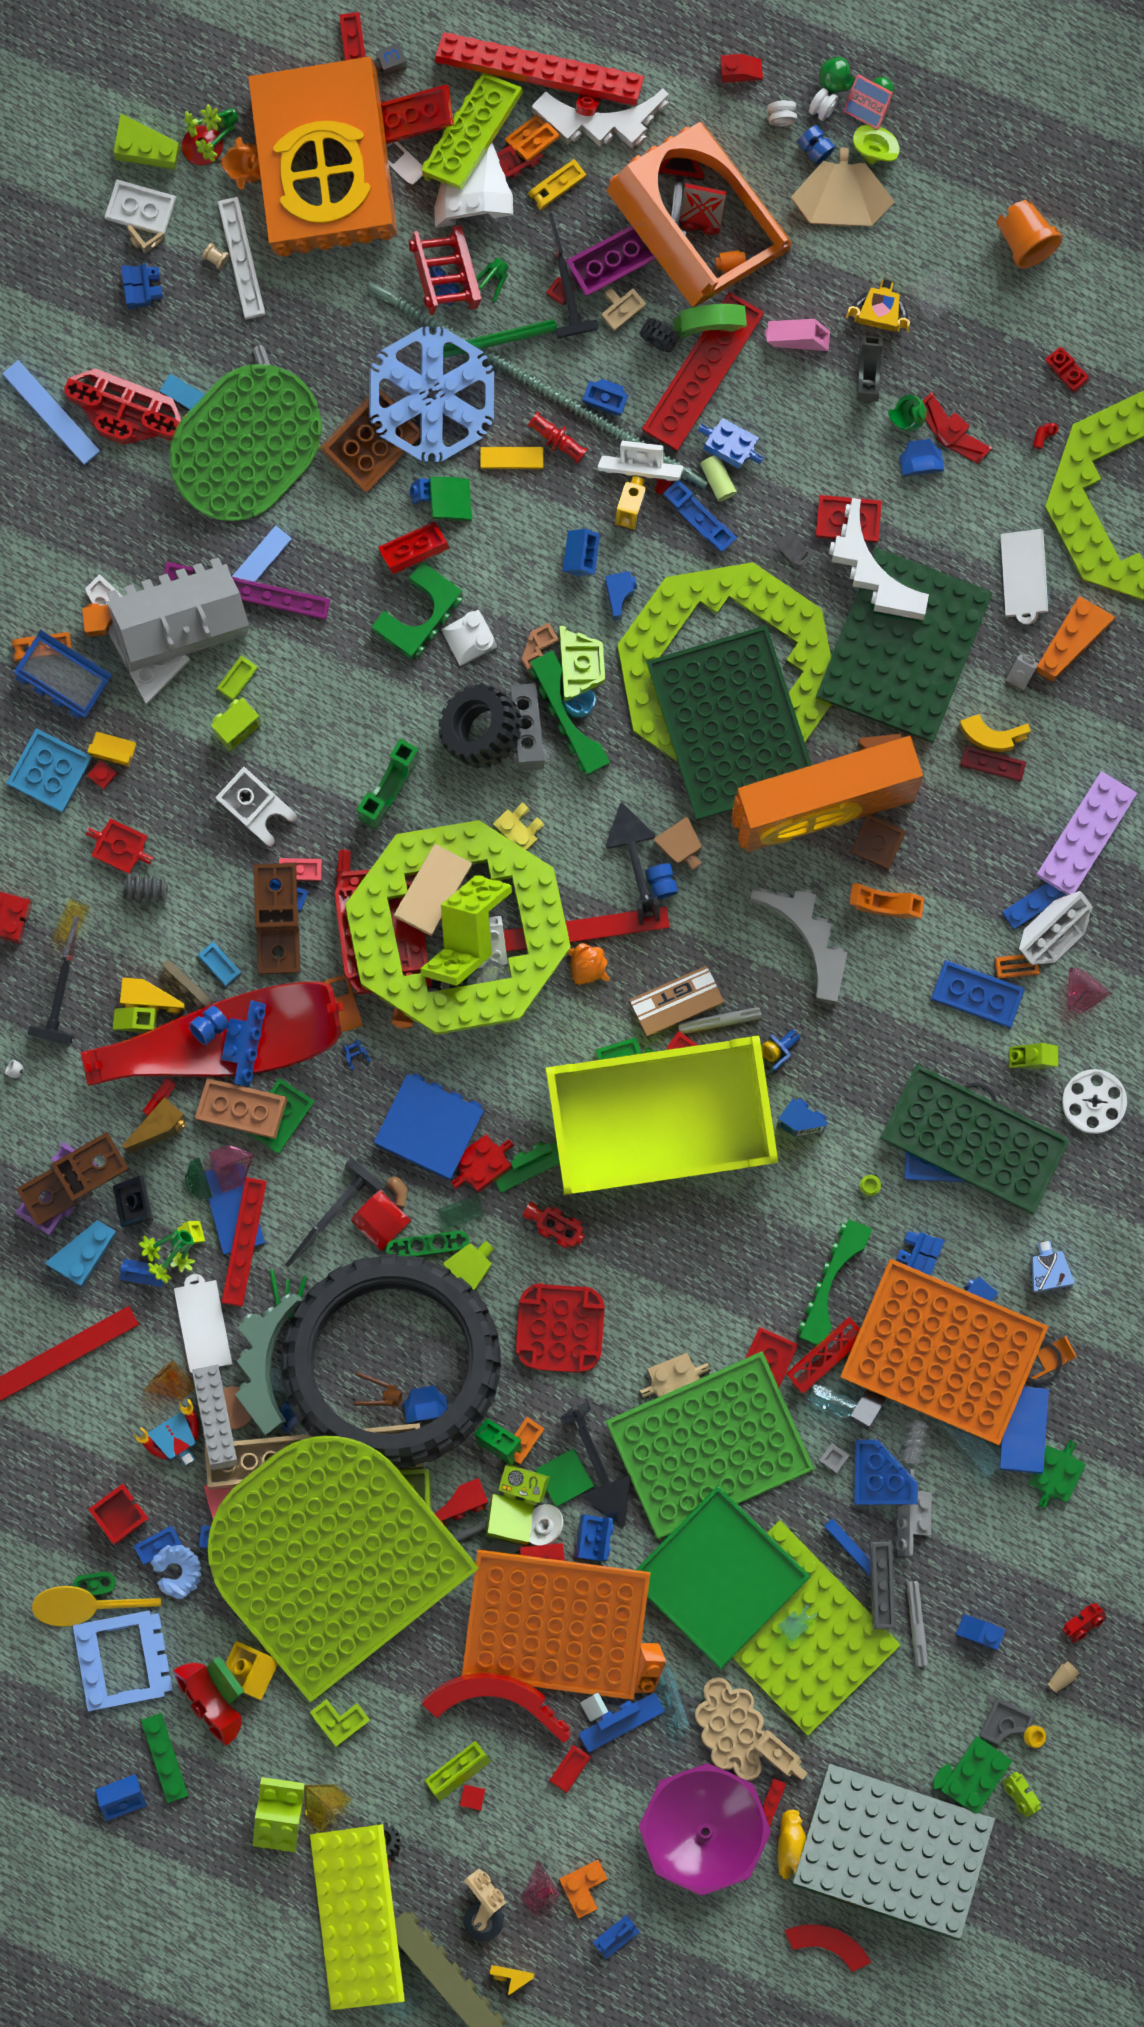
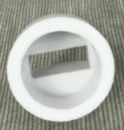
[5,1059,24,1078]

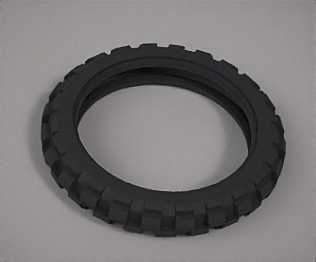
[281,1254,501,1469]

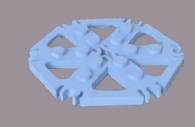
[369,327,494,462]

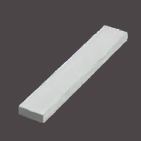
[218,197,265,320]

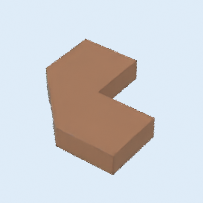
[522,623,559,679]

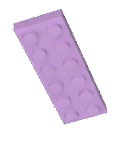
[1036,771,1137,895]

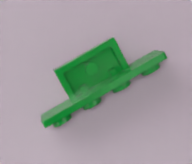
[495,1141,560,1193]

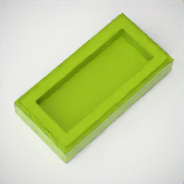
[216,655,258,701]

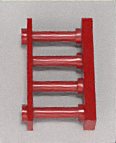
[409,225,482,315]

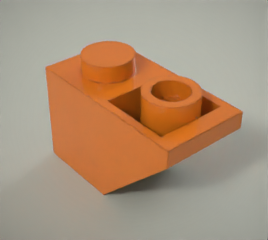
[635,1643,666,1693]

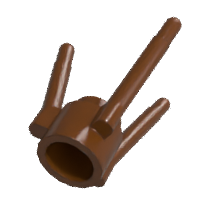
[354,1372,402,1408]

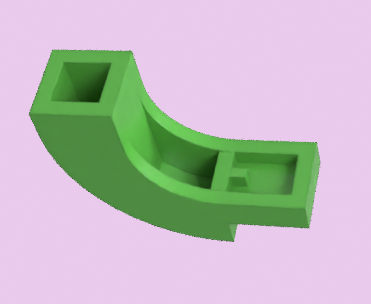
[673,304,747,339]

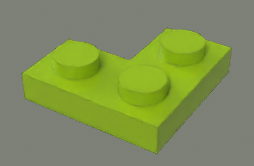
[310,1699,371,1747]

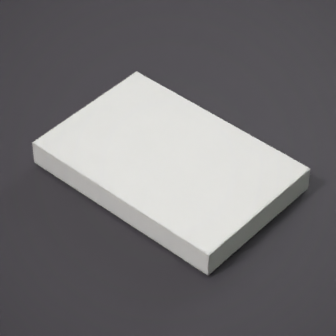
[104,179,176,236]

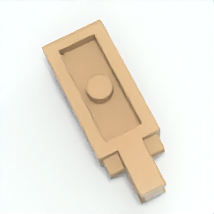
[753,1730,808,1780]

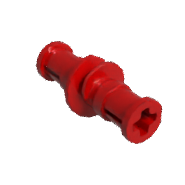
[527,412,588,464]

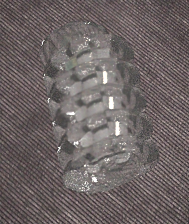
[897,1418,933,1466]

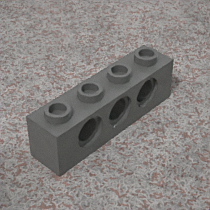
[507,683,544,771]

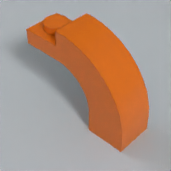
[850,883,924,919]

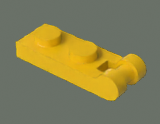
[528,159,587,211]

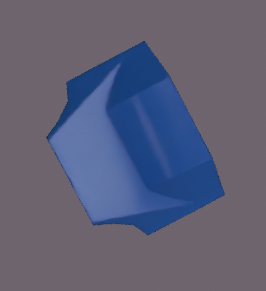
[582,379,629,416]
[900,439,944,477]
[403,1385,448,1424]

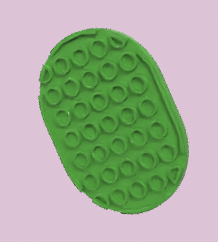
[169,364,322,521]

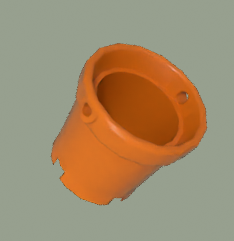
[996,200,1063,269]

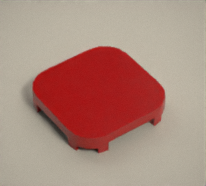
[516,1283,605,1373]

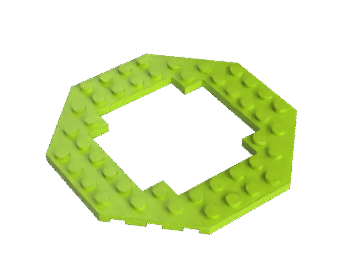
[1045,391,1144,601]
[618,562,832,761]
[345,820,571,1035]

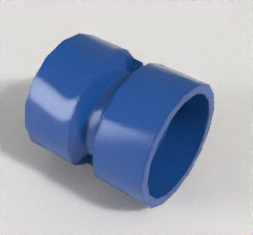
[797,125,836,165]
[644,863,679,900]
[188,1005,229,1045]

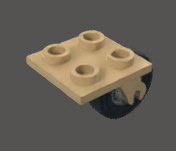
[464,1868,506,1941]

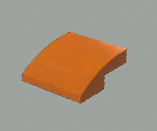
[505,114,560,162]

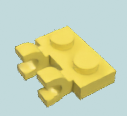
[493,802,544,850]

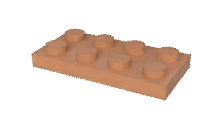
[195,1078,288,1139]

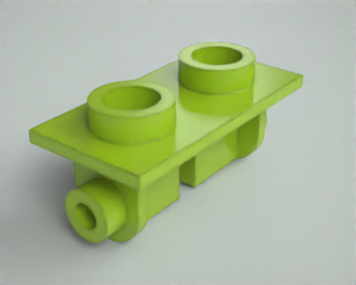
[1001,1771,1041,1818]

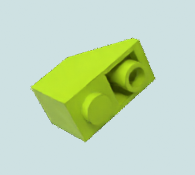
[113,1007,157,1033]
[1009,1043,1058,1069]

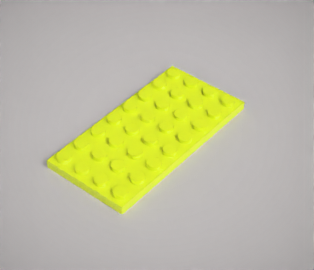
[310,1824,405,2010]

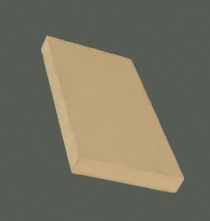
[394,844,472,936]

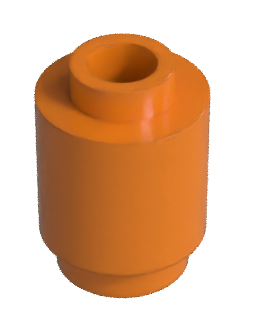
[716,250,746,274]

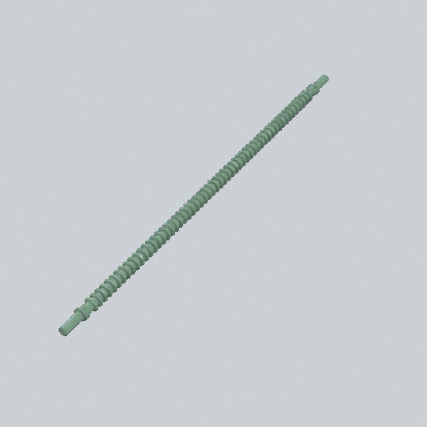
[367,282,709,489]

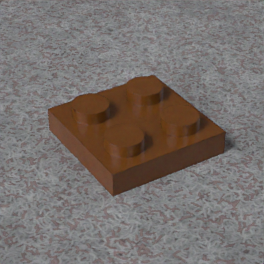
[850,814,906,870]

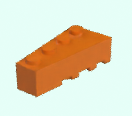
[1035,596,1115,682]

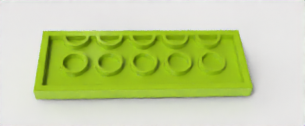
[421,73,523,190]

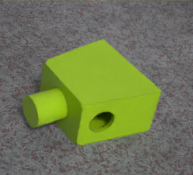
[443,1241,495,1291]

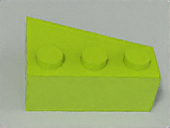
[113,114,180,170]

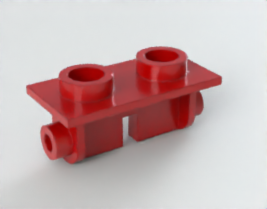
[1062,1603,1107,1643]

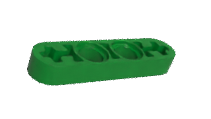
[386,1231,469,1257]

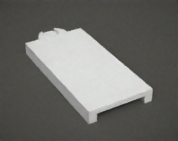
[1001,529,1048,625]
[174,1274,232,1373]

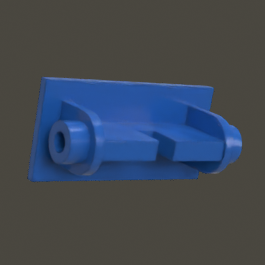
[428,266,460,306]
[120,1259,163,1287]
[593,1915,640,1959]

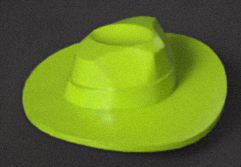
[853,125,899,165]

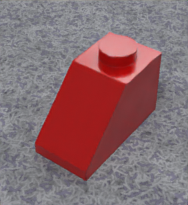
[720,54,763,83]

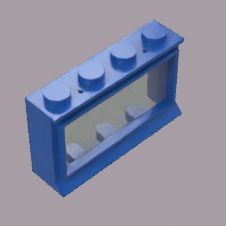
[13,629,112,719]

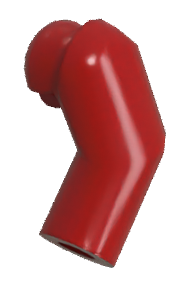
[1033,423,1059,449]

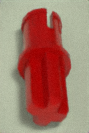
[335,849,352,891]
[142,1078,176,1115]

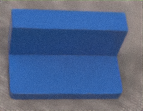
[95,1775,147,1821]

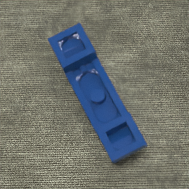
[663,480,737,552]

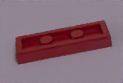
[960,745,1027,783]

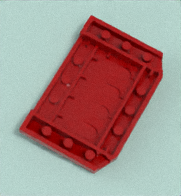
[334,869,432,995]

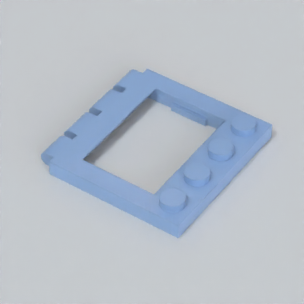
[73,1611,173,1711]

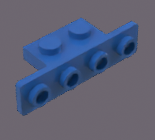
[221,1000,266,1087]
[579,1693,664,1752]

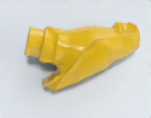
[777,1810,806,1879]

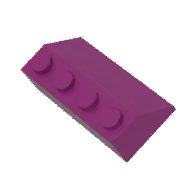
[566,225,656,297]

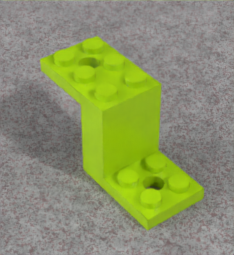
[421,876,512,986]

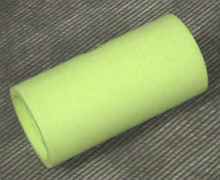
[700,456,737,502]

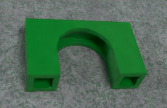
[371,562,463,660]
[357,738,420,830]

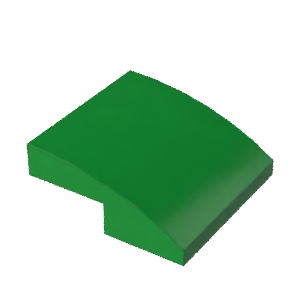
[429,477,472,521]

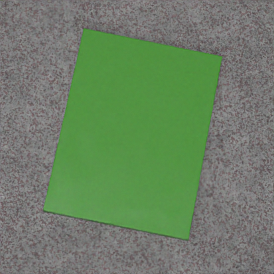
[605,1351,815,1540]

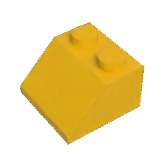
[225,1641,278,1700]

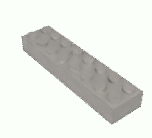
[192,1364,238,1471]

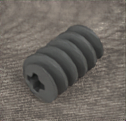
[123,873,168,903]

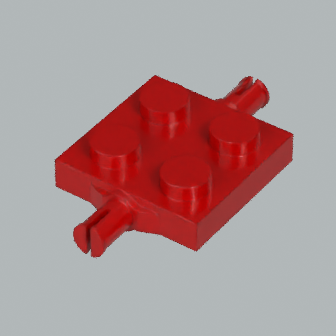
[85,818,154,874]
[451,1134,514,1193]

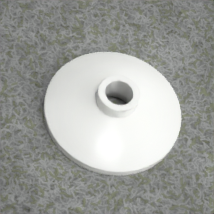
[529,1504,563,1546]

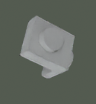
[1006,654,1038,690]

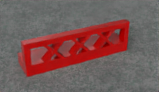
[786,1317,860,1393]

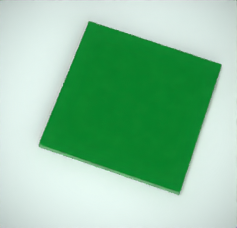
[636,1486,811,1670]

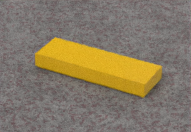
[481,447,543,469]

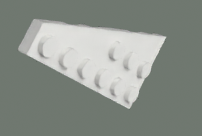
[85,574,191,705]

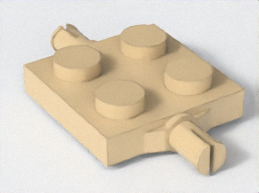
[640,1353,711,1399]

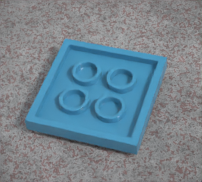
[6,728,93,813]

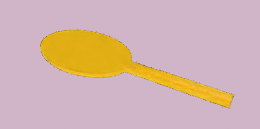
[32,1586,161,1626]

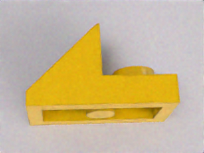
[490,1965,534,1995]

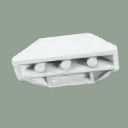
[1019,891,1093,965]

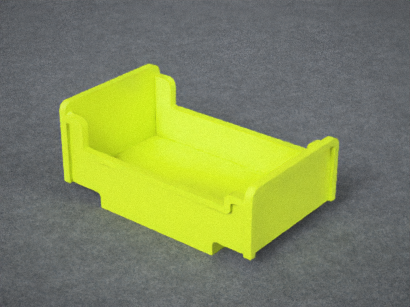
[545,1036,778,1195]

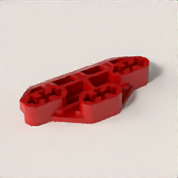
[64,368,181,445]

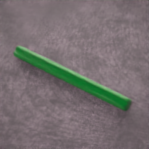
[443,319,557,359]

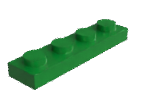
[141,1713,188,1803]

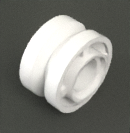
[809,88,838,121]
[767,100,798,127]

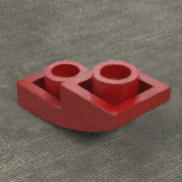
[1045,346,1090,393]

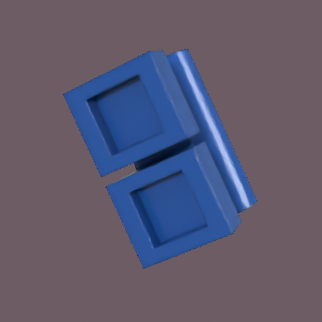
[121,263,163,309]
[896,1231,945,1276]

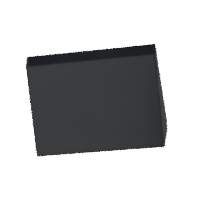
[113,1175,154,1227]

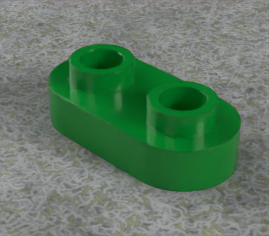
[72,1572,116,1596]

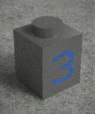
[374,43,407,76]

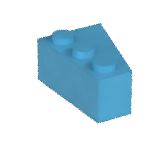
[45,1220,117,1288]

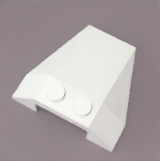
[434,143,513,228]

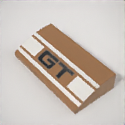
[629,966,724,1038]

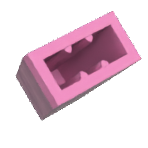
[765,319,830,351]

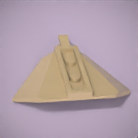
[791,147,895,227]

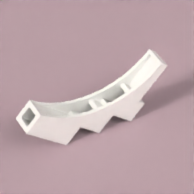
[532,89,669,148]
[829,498,929,620]

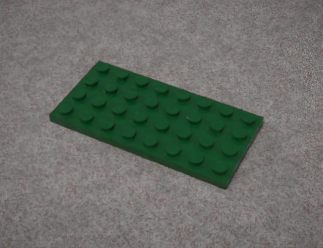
[880,1064,1070,1215]

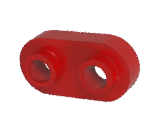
[575,94,601,116]

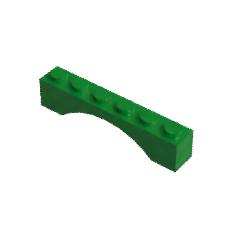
[528,651,610,776]
[797,1219,872,1346]

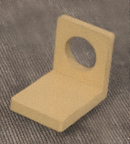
[127,225,165,254]

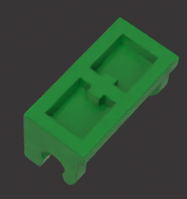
[474,1418,522,1466]

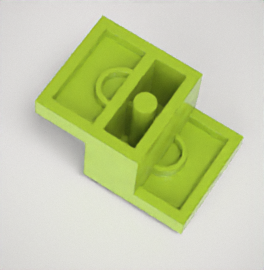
[253,1777,305,1852]

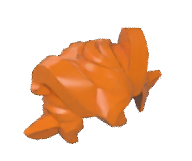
[220,137,261,190]
[568,943,610,985]

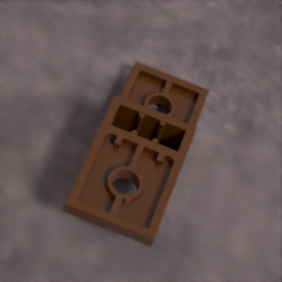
[253,863,301,975]
[16,1132,129,1227]

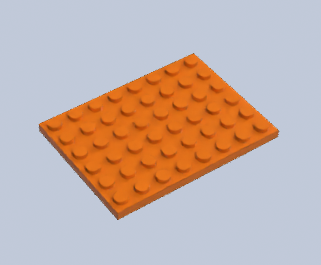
[840,1259,1049,1446]
[462,1550,650,1700]

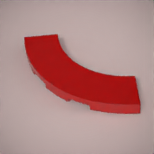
[784,1924,871,1972]

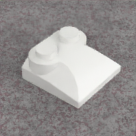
[441,610,497,666]

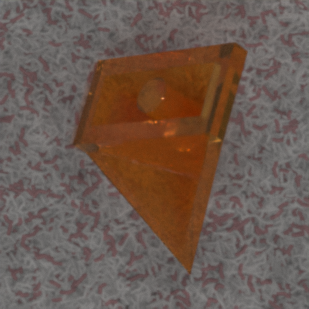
[143,1360,195,1401]

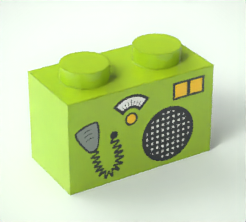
[498,1465,550,1505]

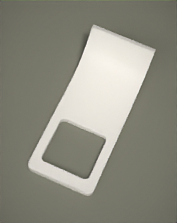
[386,142,423,185]

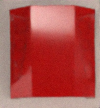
[351,1189,411,1251]

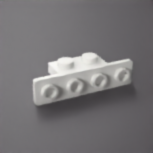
[598,441,683,481]

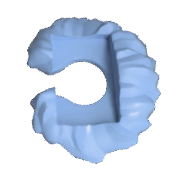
[151,1545,202,1599]

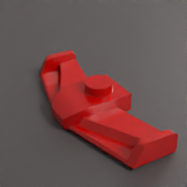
[922,392,993,464]

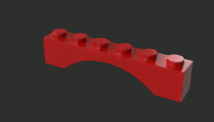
[434,1478,488,1525]

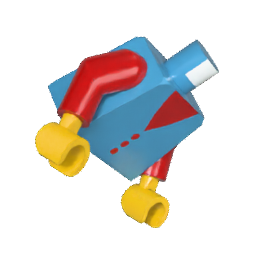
[133,1399,199,1466]

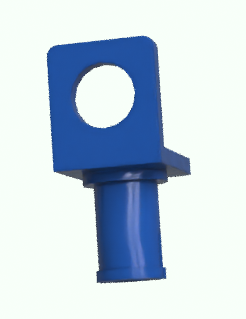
[767,1029,801,1075]

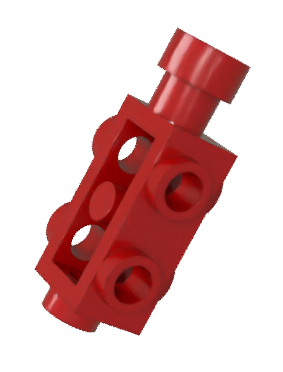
[522,1201,585,1249]

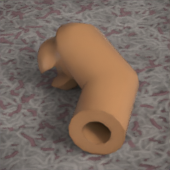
[386,1177,408,1207]

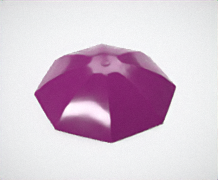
[639,1763,771,1896]

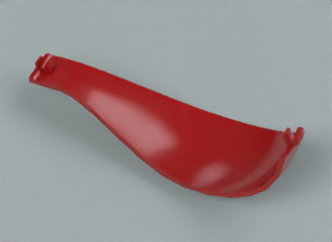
[81,981,344,1086]

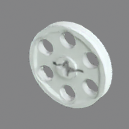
[1062,1069,1127,1134]

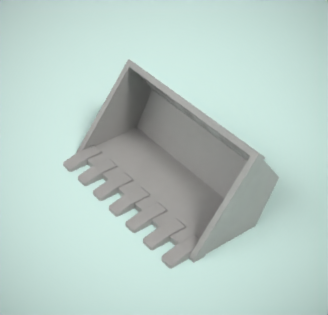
[107,558,249,673]

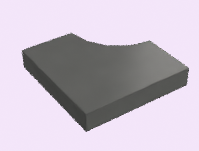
[979,1697,1036,1746]

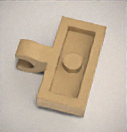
[601,288,646,332]

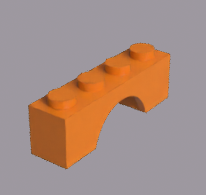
[82,603,113,637]

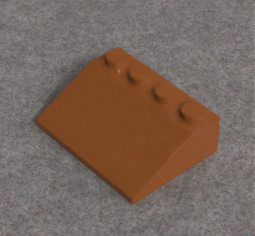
[318,388,420,493]

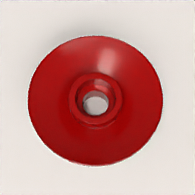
[182,125,223,165]

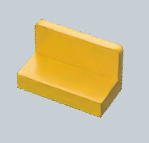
[87,732,136,767]

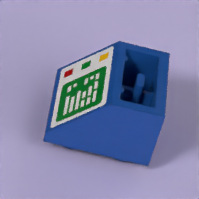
[777,1098,828,1137]

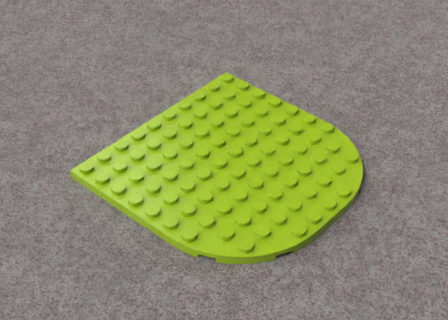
[208,1436,479,1702]

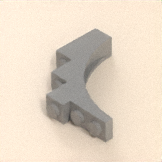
[750,888,847,1005]

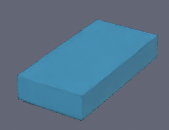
[159,374,205,410]
[197,942,242,987]

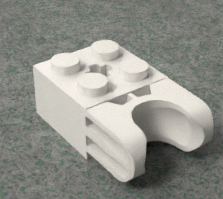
[216,767,298,847]

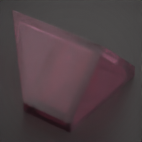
[1068,967,1112,1012]
[209,1145,254,1192]
[521,1859,560,1913]

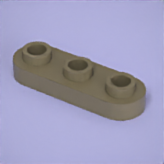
[162,959,213,1008]

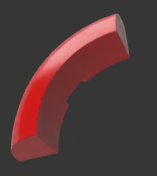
[173,1663,242,1746]

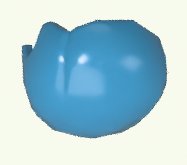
[562,690,596,718]

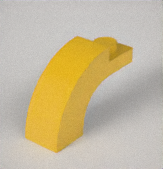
[959,714,1031,752]

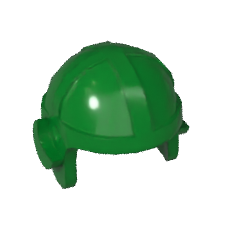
[819,57,856,93]
[888,394,927,431]

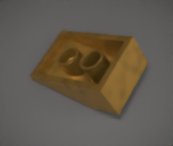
[122,1097,187,1154]

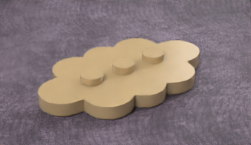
[695,1677,764,1781]

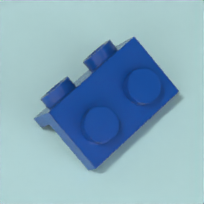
[575,1514,614,1561]

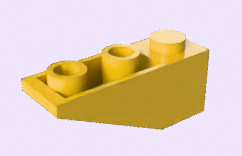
[120,978,185,1014]

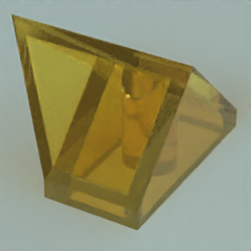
[304,1784,352,1831]

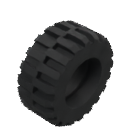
[438,684,522,769]

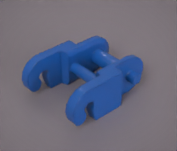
[343,1038,371,1070]

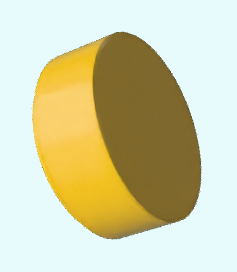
[761,1040,781,1062]
[1024,1725,1046,1748]

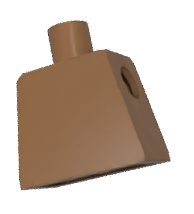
[653,817,702,871]

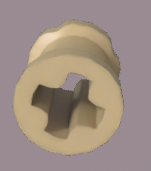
[202,243,229,270]

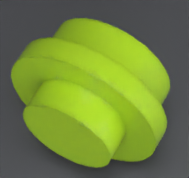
[860,1175,881,1196]

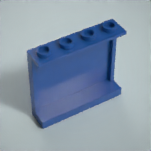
[374,1073,485,1181]

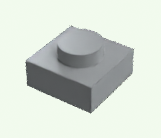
[819,1443,849,1474]

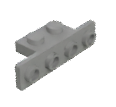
[896,1469,932,1557]

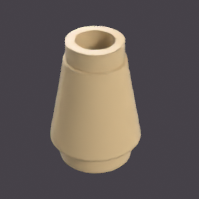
[1047,1661,1080,1693]

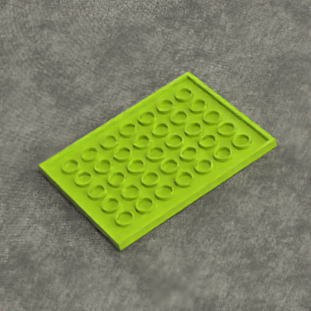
[733,1520,900,1736]

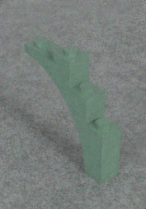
[235,1293,303,1436]

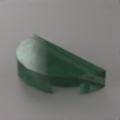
[185,1158,213,1199]

